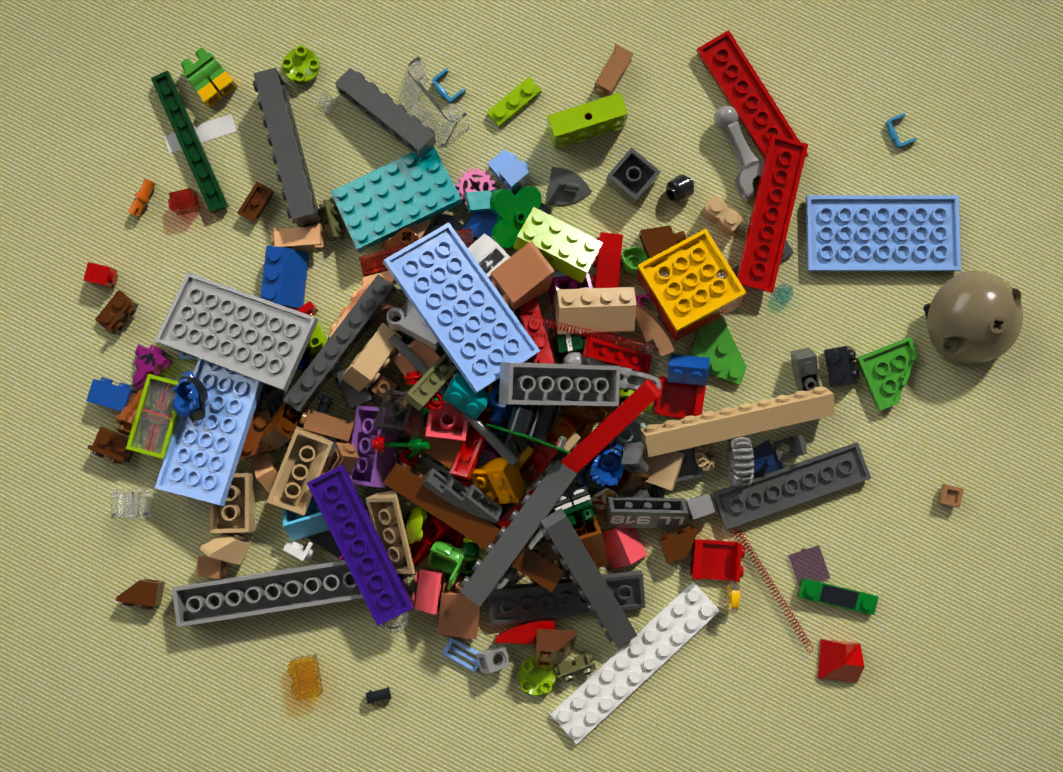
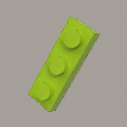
[487,77,541,128]

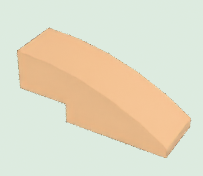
[636,303,677,356]

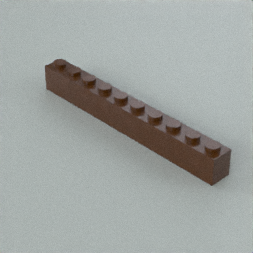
[383,462,565,592]

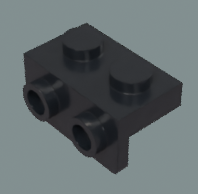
[824,346,859,387]

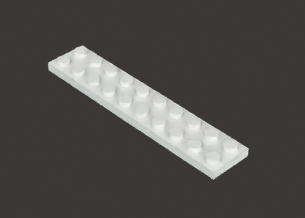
[550,582,720,745]

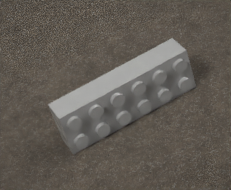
[499,362,621,406]

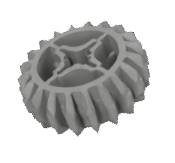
[726,435,754,487]

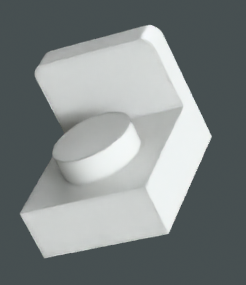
[283,541,316,561]

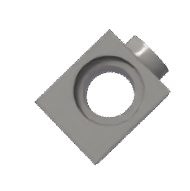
[685,493,715,520]
[476,647,510,674]

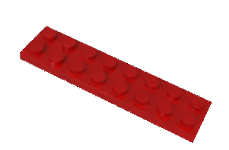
[696,30,808,159]
[736,134,808,293]

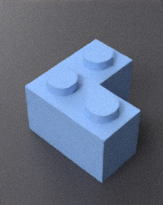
[488,149,530,195]

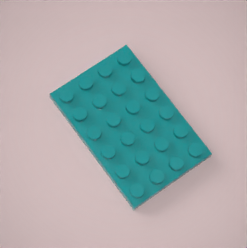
[330,146,463,253]

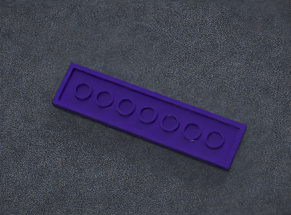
[307,465,414,626]

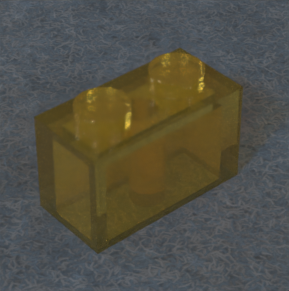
[288,654,323,701]

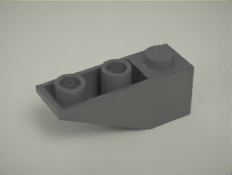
[790,347,820,391]

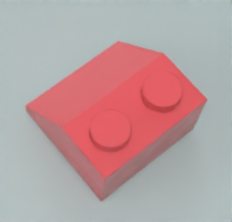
[412,568,444,615]

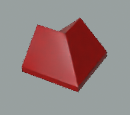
[817,639,865,683]

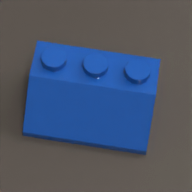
[261,246,309,309]

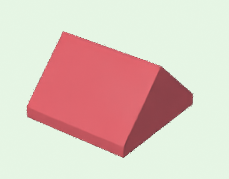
[425,400,468,442]
[602,527,647,570]

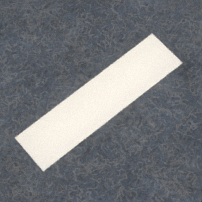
[164,114,237,153]

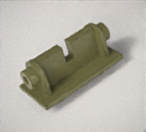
[318,200,345,241]
[555,653,596,683]

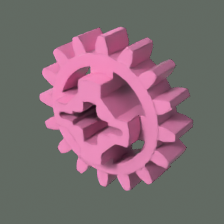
[455,167,496,207]

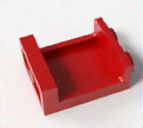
[651,375,706,419]
[690,538,745,582]

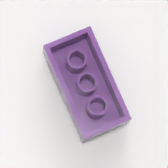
[349,406,401,489]

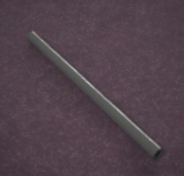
[389,334,519,467]

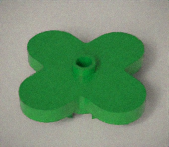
[490,186,542,248]

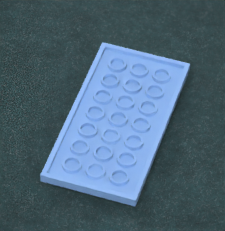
[805,195,961,272]
[383,223,540,394]
[155,358,264,506]

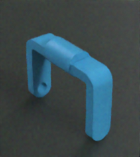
[432,68,466,103]
[885,113,917,148]

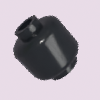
[666,174,694,203]

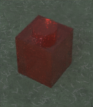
[168,188,200,216]

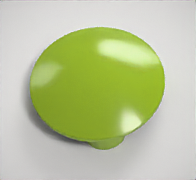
[281,46,320,83]
[405,505,427,544]
[517,656,556,696]

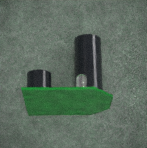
[486,405,570,454]

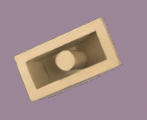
[200,533,250,565]

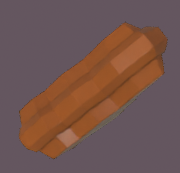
[116,390,143,436]
[559,405,607,425]

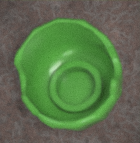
[621,246,649,275]

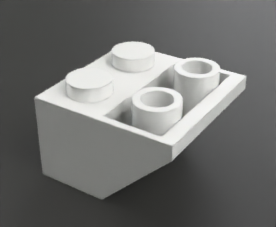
[468,233,510,279]

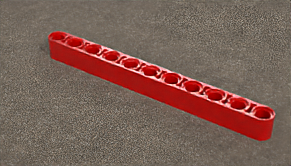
[494,378,662,530]

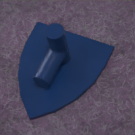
[753,440,784,478]

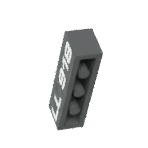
[604,497,688,529]

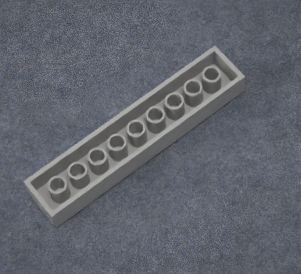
[172,559,363,627]

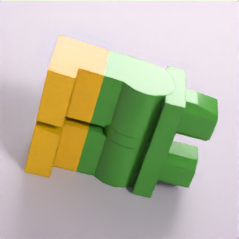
[181,48,238,108]

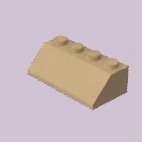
[553,287,637,335]
[267,426,333,515]
[365,490,415,574]

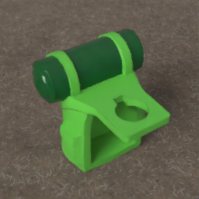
[428,540,480,590]

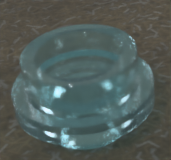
[774,284,794,303]

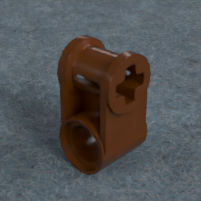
[381,228,419,257]

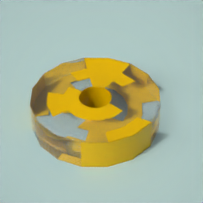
[726,581,740,614]

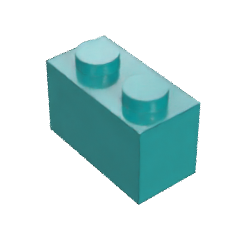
[442,373,490,420]

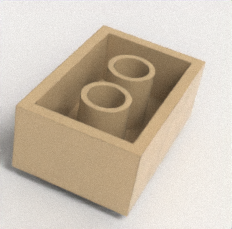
[341,323,401,392]
[210,473,255,533]

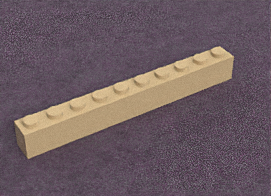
[640,386,835,457]

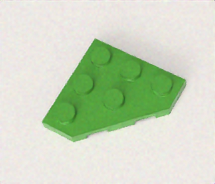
[689,318,747,385]
[856,336,918,411]

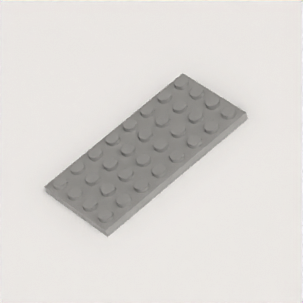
[155,272,319,392]

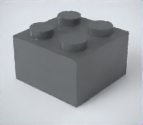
[605,147,661,205]

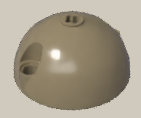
[927,271,1023,365]

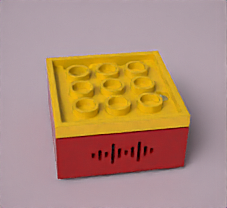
[637,229,746,342]

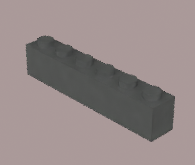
[335,68,436,159]

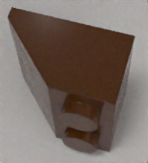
[533,628,577,670]

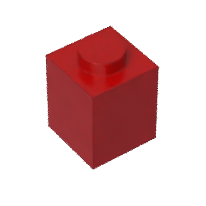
[83,262,118,289]

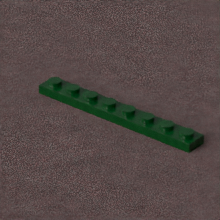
[151,70,229,214]

